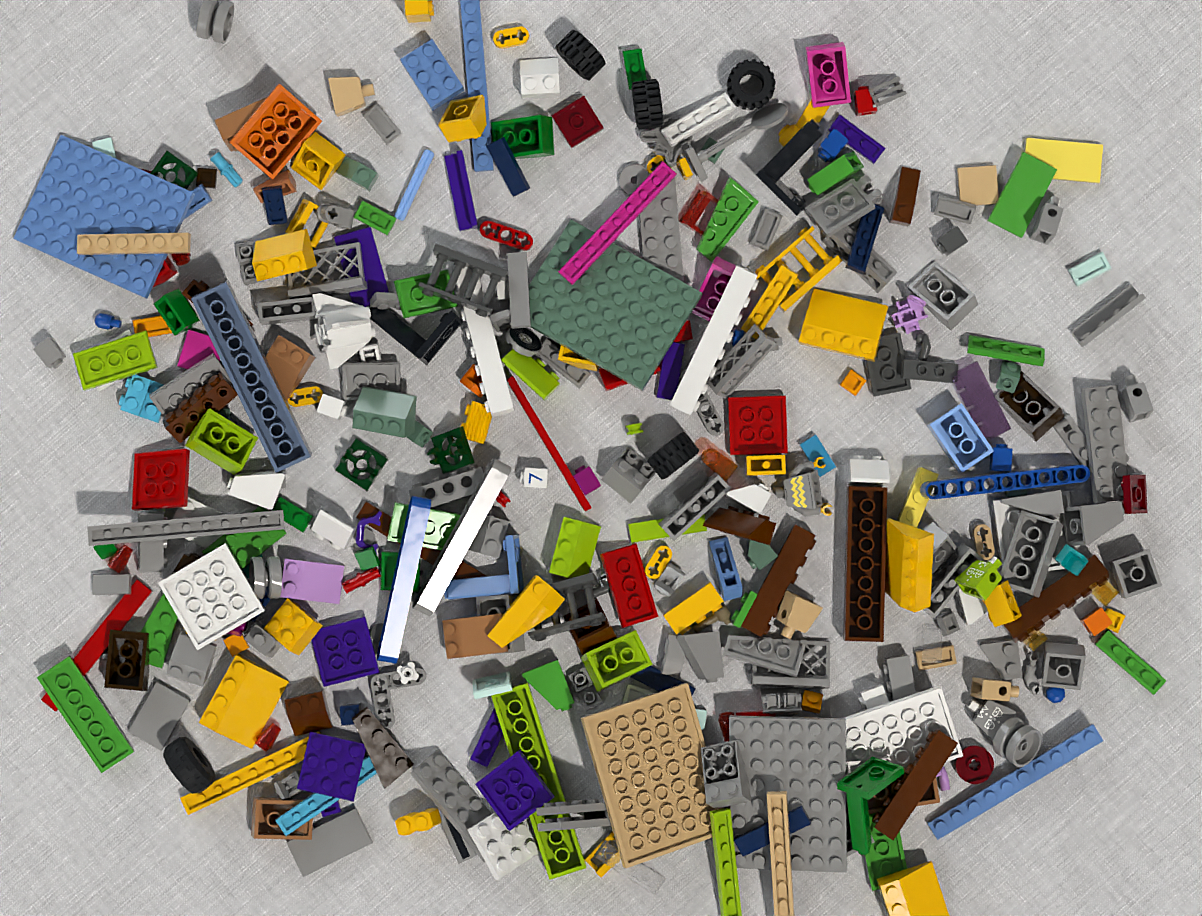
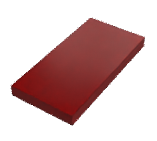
[600,543,658,628]

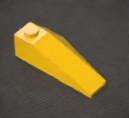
[487,575,565,648]

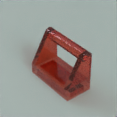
[679,189,718,236]

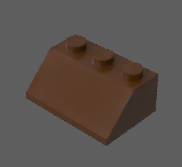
[703,506,776,545]

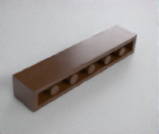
[741,524,817,637]
[1002,554,1109,643]
[871,729,958,840]

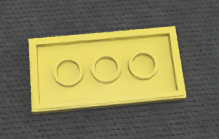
[1025,138,1103,183]

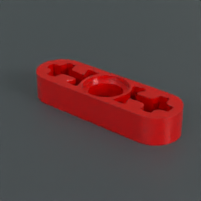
[480,221,533,251]

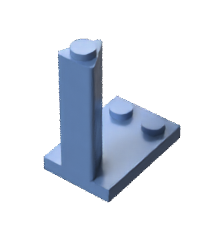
[444,534,524,600]

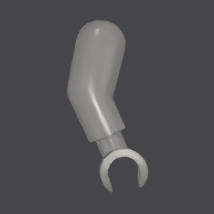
[1024,652,1042,695]

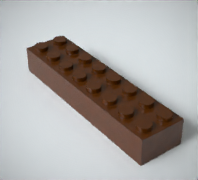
[843,486,887,642]

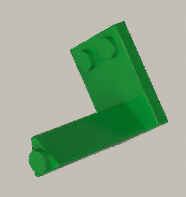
[837,756,904,855]

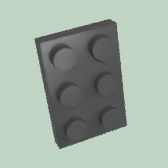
[866,333,912,397]

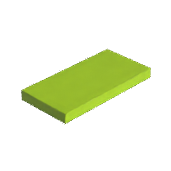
[73,331,158,391]

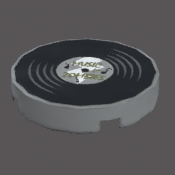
[505,327,542,357]

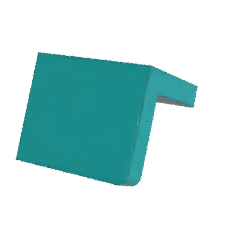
[1055,544,1088,576]

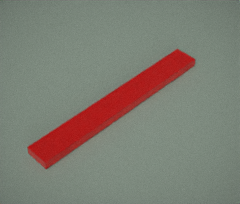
[507,376,592,511]
[41,579,153,712]

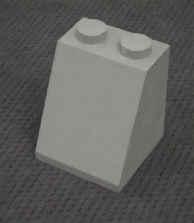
[1062,501,1124,546]

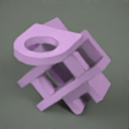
[891,295,928,334]

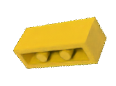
[663,582,724,635]

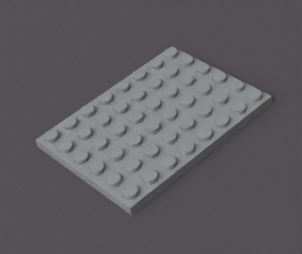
[729,715,847,873]

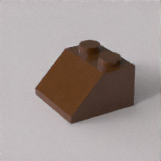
[563,599,617,655]
[284,690,333,736]

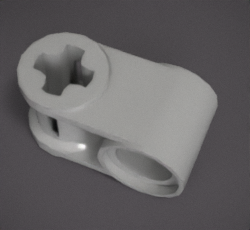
[316,205,355,230]

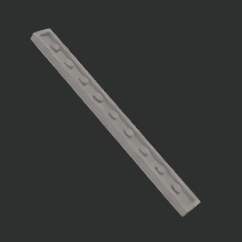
[87,510,285,546]

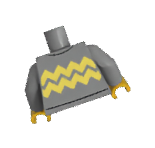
[775,457,832,516]

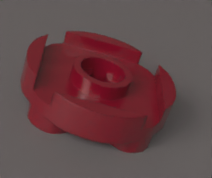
[955,745,994,784]

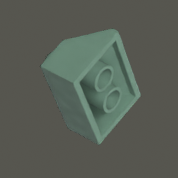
[352,386,417,438]

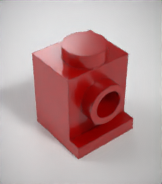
[853,86,877,116]

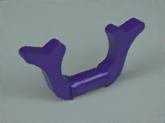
[356,511,382,554]

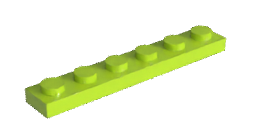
[710,807,742,916]

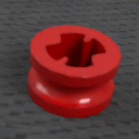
[496,491,511,508]

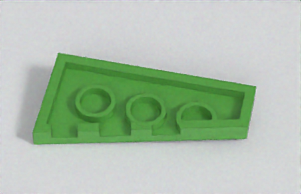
[696,178,759,262]
[141,593,178,668]

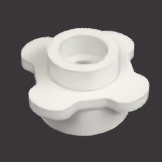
[397,662,419,684]

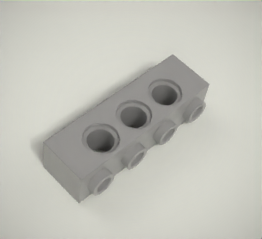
[409,465,484,508]
[659,472,731,541]
[923,543,983,619]

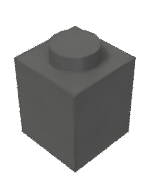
[936,226,968,256]

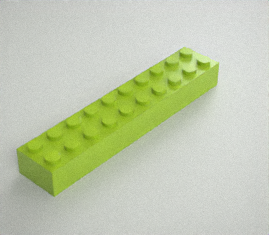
[491,682,587,880]

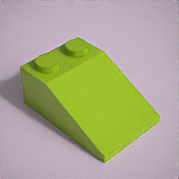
[581,630,653,692]

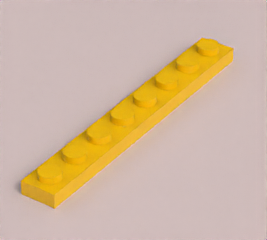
[180,731,321,815]

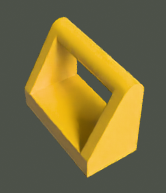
[285,199,329,248]

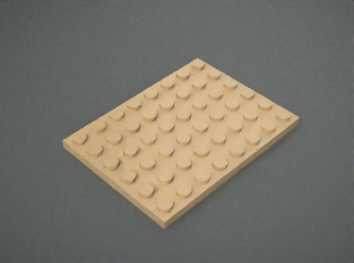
[581,683,723,868]

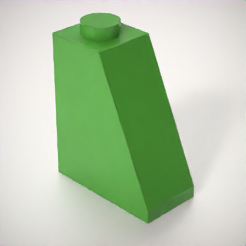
[807,151,864,196]
[522,659,575,712]

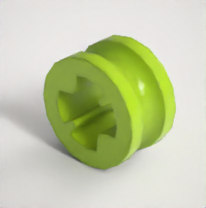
[625,423,644,435]

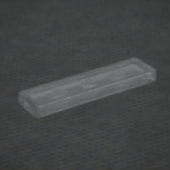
[594,840,666,894]

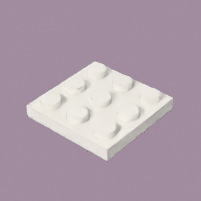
[467,812,540,880]

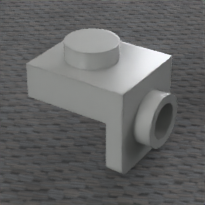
[654,563,685,597]
[274,770,302,800]

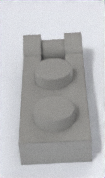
[1053,413,1089,466]

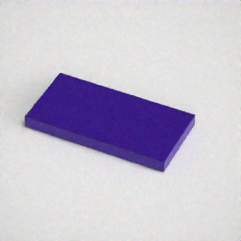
[334,227,389,307]

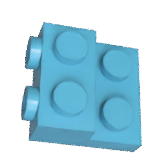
[119,375,164,423]

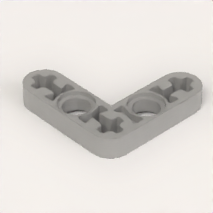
[371,667,426,729]

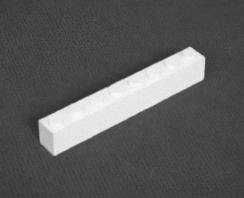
[670,265,759,415]
[453,267,515,417]

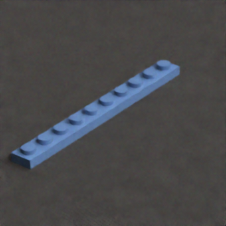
[460,0,494,172]
[927,724,1103,840]

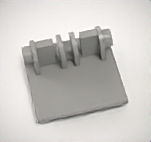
[760,687,802,714]

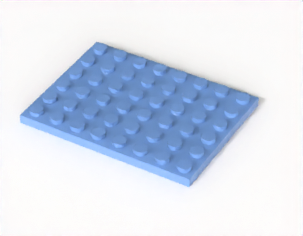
[13,135,195,299]

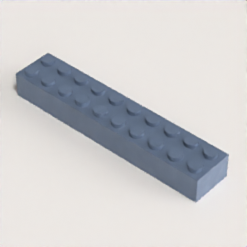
[191,280,312,473]

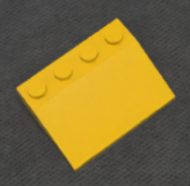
[799,289,889,362]
[885,518,934,612]
[199,654,289,749]
[877,861,949,916]

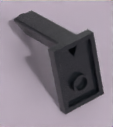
[756,119,823,216]
[369,307,463,366]

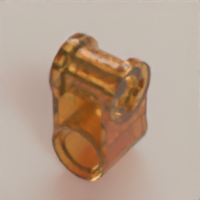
[701,448,738,482]

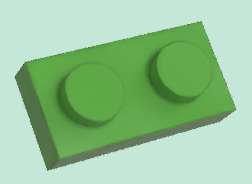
[354,201,397,236]
[731,590,758,628]

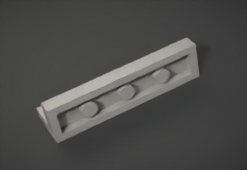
[822,226,897,293]
[1070,285,1146,347]
[706,324,777,399]

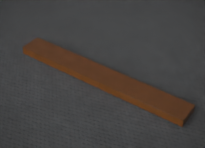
[356,501,487,579]

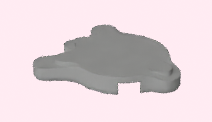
[640,118,692,167]

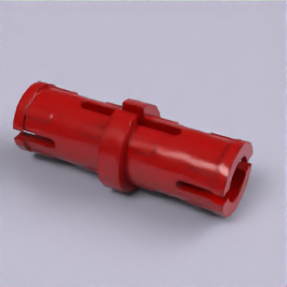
[341,566,381,594]

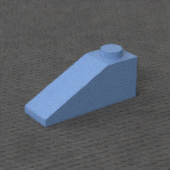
[709,537,742,601]

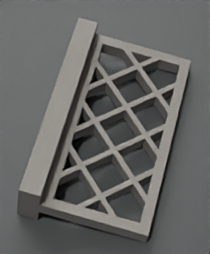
[288,242,367,299]
[752,640,830,689]

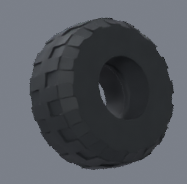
[163,737,216,794]

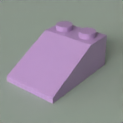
[280,559,344,604]

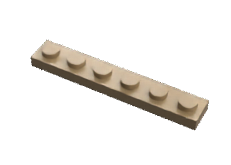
[77,233,191,255]

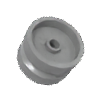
[196,0,235,44]
[249,556,282,599]
[993,717,1042,767]

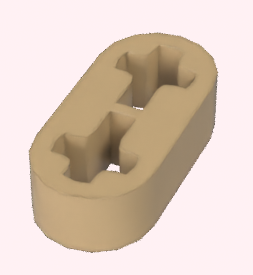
[973,524,995,560]

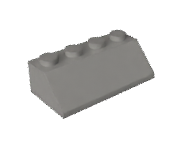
[999,510,1063,598]

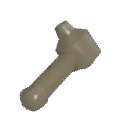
[693,606,731,633]

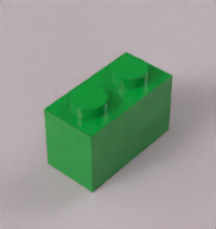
[154,289,200,336]

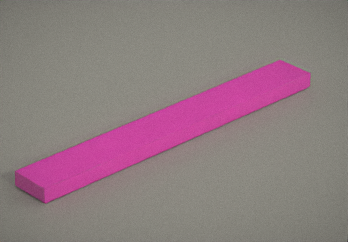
[558,161,677,285]

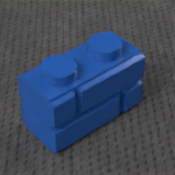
[817,129,848,162]

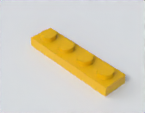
[741,265,799,339]

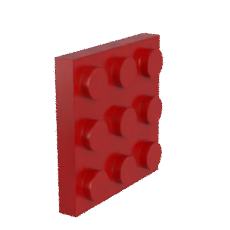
[728,396,788,455]
[132,449,190,511]

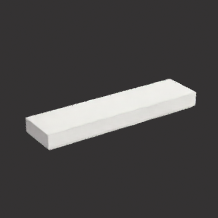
[661,92,736,147]

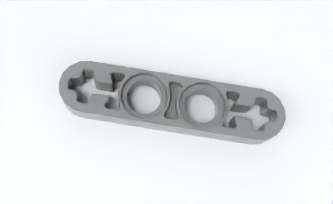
[680,368,724,436]

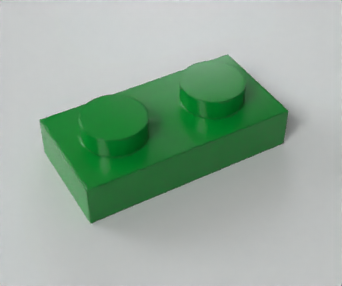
[623,48,647,90]
[272,497,314,533]

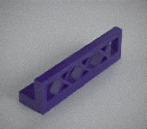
[444,150,478,231]

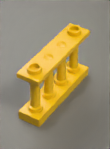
[755,226,843,313]

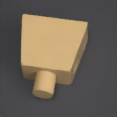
[328,77,375,117]
[777,590,823,639]
[970,677,1019,701]

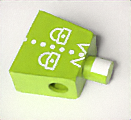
[954,556,1002,601]

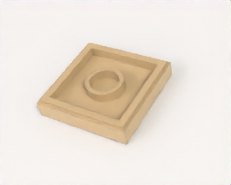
[957,165,999,206]

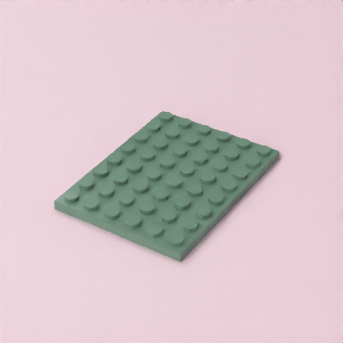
[529,219,702,391]

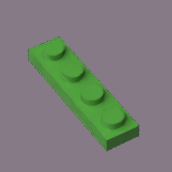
[967,335,1045,367]
[1094,630,1166,695]

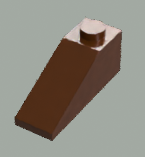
[889,167,921,227]

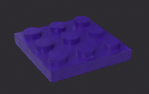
[312,617,380,687]
[297,732,366,802]
[475,750,555,831]

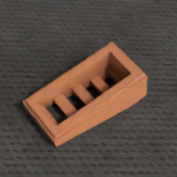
[253,170,297,203]

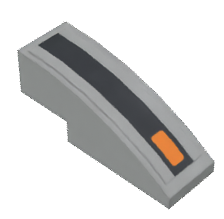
[437,808,477,864]

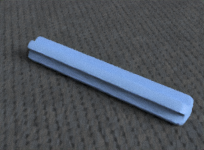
[394,150,434,221]

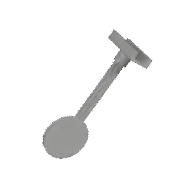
[680,103,788,182]

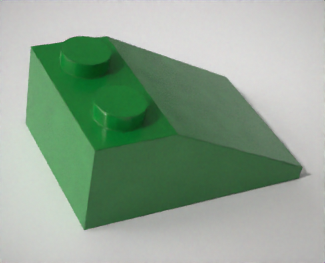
[491,115,555,159]

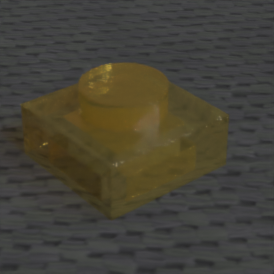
[1091,582,1119,606]
[1025,632,1048,651]

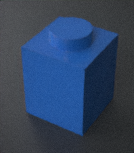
[989,444,1013,472]

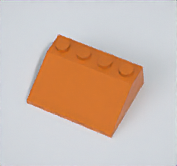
[229,84,322,180]

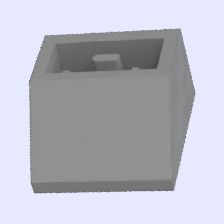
[601,446,656,503]

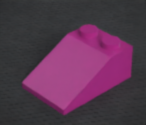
[805,42,851,108]
[692,256,736,321]

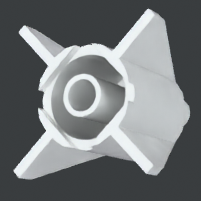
[310,293,375,370]

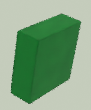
[354,546,380,570]

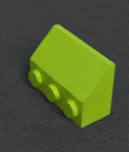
[501,349,560,401]
[185,408,258,475]
[549,517,601,578]

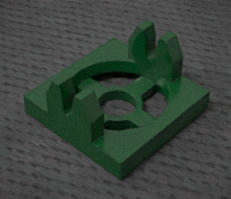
[150,151,198,190]
[427,426,475,474]
[335,438,388,491]

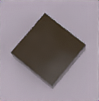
[196,168,218,189]

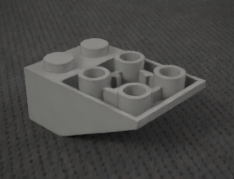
[701,740,751,809]

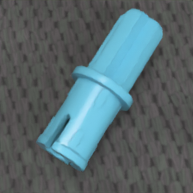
[210,152,243,187]

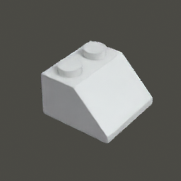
[520,58,560,98]
[847,455,890,484]
[725,483,772,514]
[311,510,357,551]

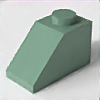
[336,157,379,192]
[747,540,778,570]

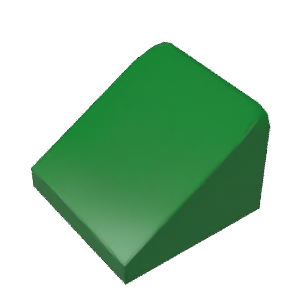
[93,544,119,559]

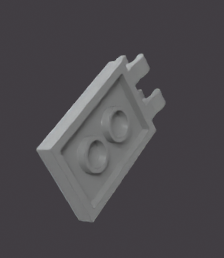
[805,175,883,238]

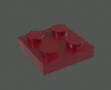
[551,96,604,149]
[1121,475,1148,514]

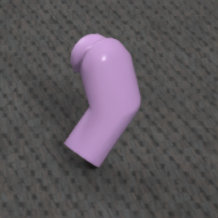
[936,766,950,791]

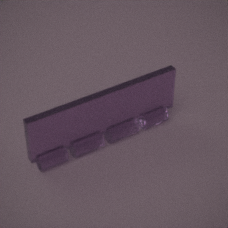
[952,361,1011,439]

